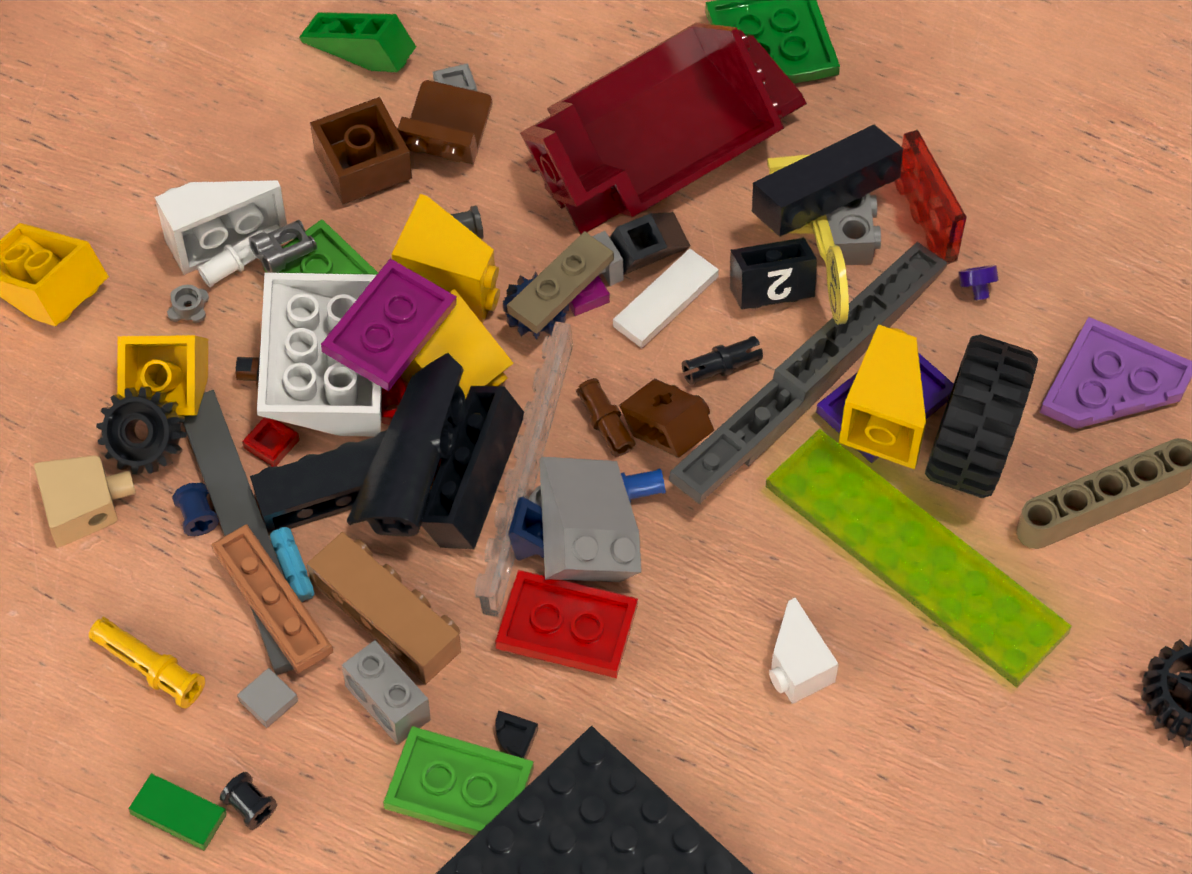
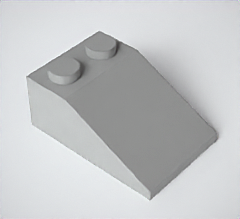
[539,457,641,582]

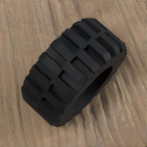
[925,334,1038,498]

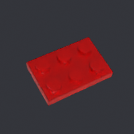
[495,570,638,678]

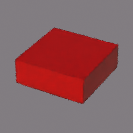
[242,417,300,466]

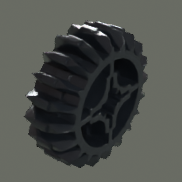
[1141,639,1192,748]

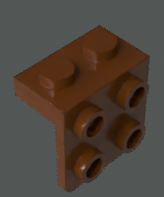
[398,80,493,165]

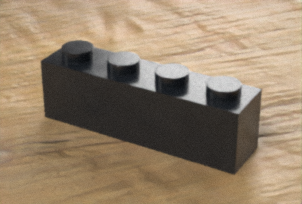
[752,124,903,237]
[421,386,525,550]
[250,430,387,535]

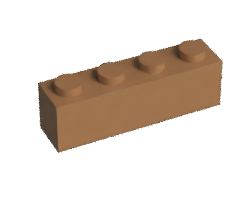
[307,531,461,684]

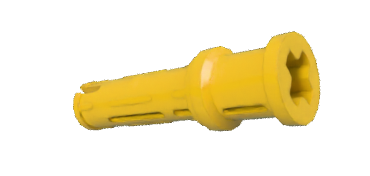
[88,617,205,709]

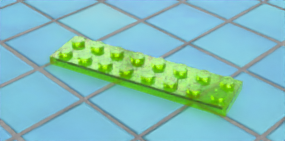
[765,428,1072,688]

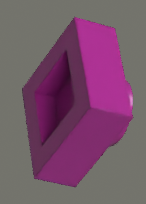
[569,275,610,316]

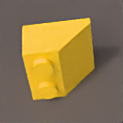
[117,335,208,416]

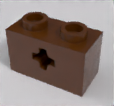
[619,378,715,458]

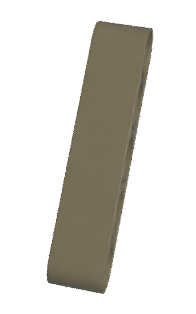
[1016,438,1192,549]

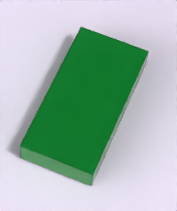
[129,773,227,851]

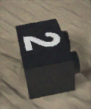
[730,238,817,310]

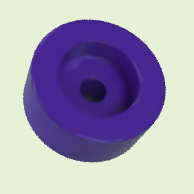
[958,265,999,300]

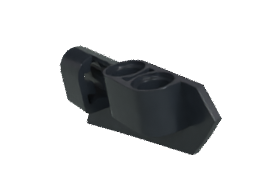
[347,353,466,536]

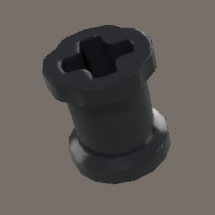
[220,772,277,830]

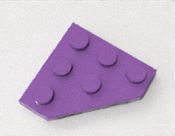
[1040,317,1192,429]

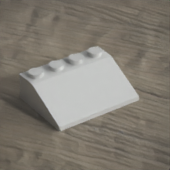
[257,273,382,437]

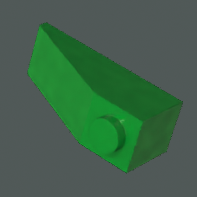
[299,12,416,72]

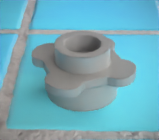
[167,285,209,323]

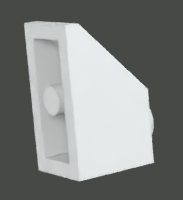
[769,598,839,704]

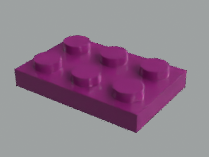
[321,258,457,391]

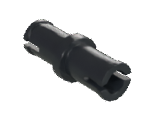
[682,336,763,385]

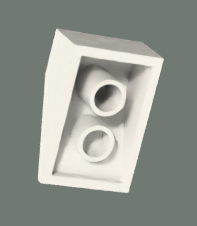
[155,180,287,275]

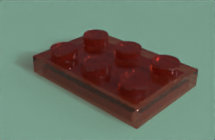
[894,129,967,264]

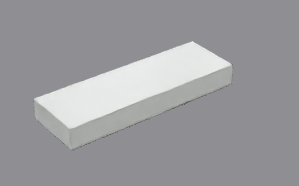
[613,249,719,349]

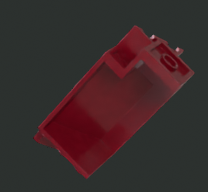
[520,23,807,234]

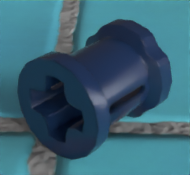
[172,483,219,536]

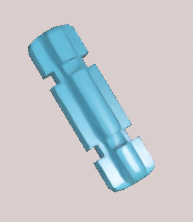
[270,527,315,602]

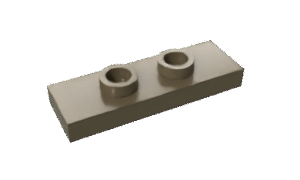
[507,231,614,334]

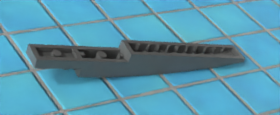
[669,242,947,504]

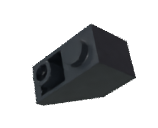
[609,212,690,275]

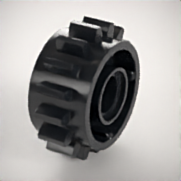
[96,386,187,475]

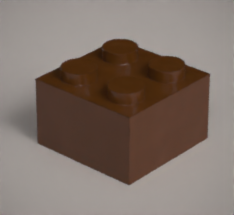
[310,97,412,204]

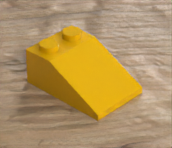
[0,223,109,326]

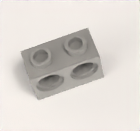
[826,193,881,265]
[342,640,431,745]

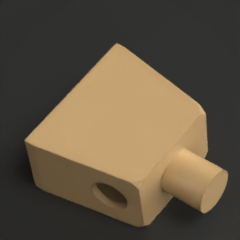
[34,455,136,548]

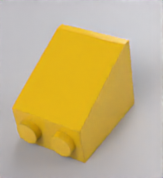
[391,194,500,324]
[401,289,514,399]
[839,324,926,469]

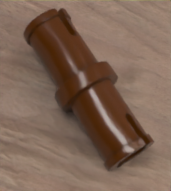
[576,378,636,457]

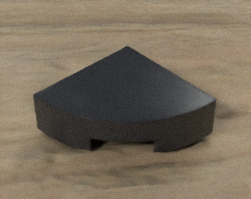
[496,710,538,759]

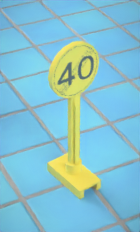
[767,154,849,325]

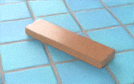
[211,524,334,674]

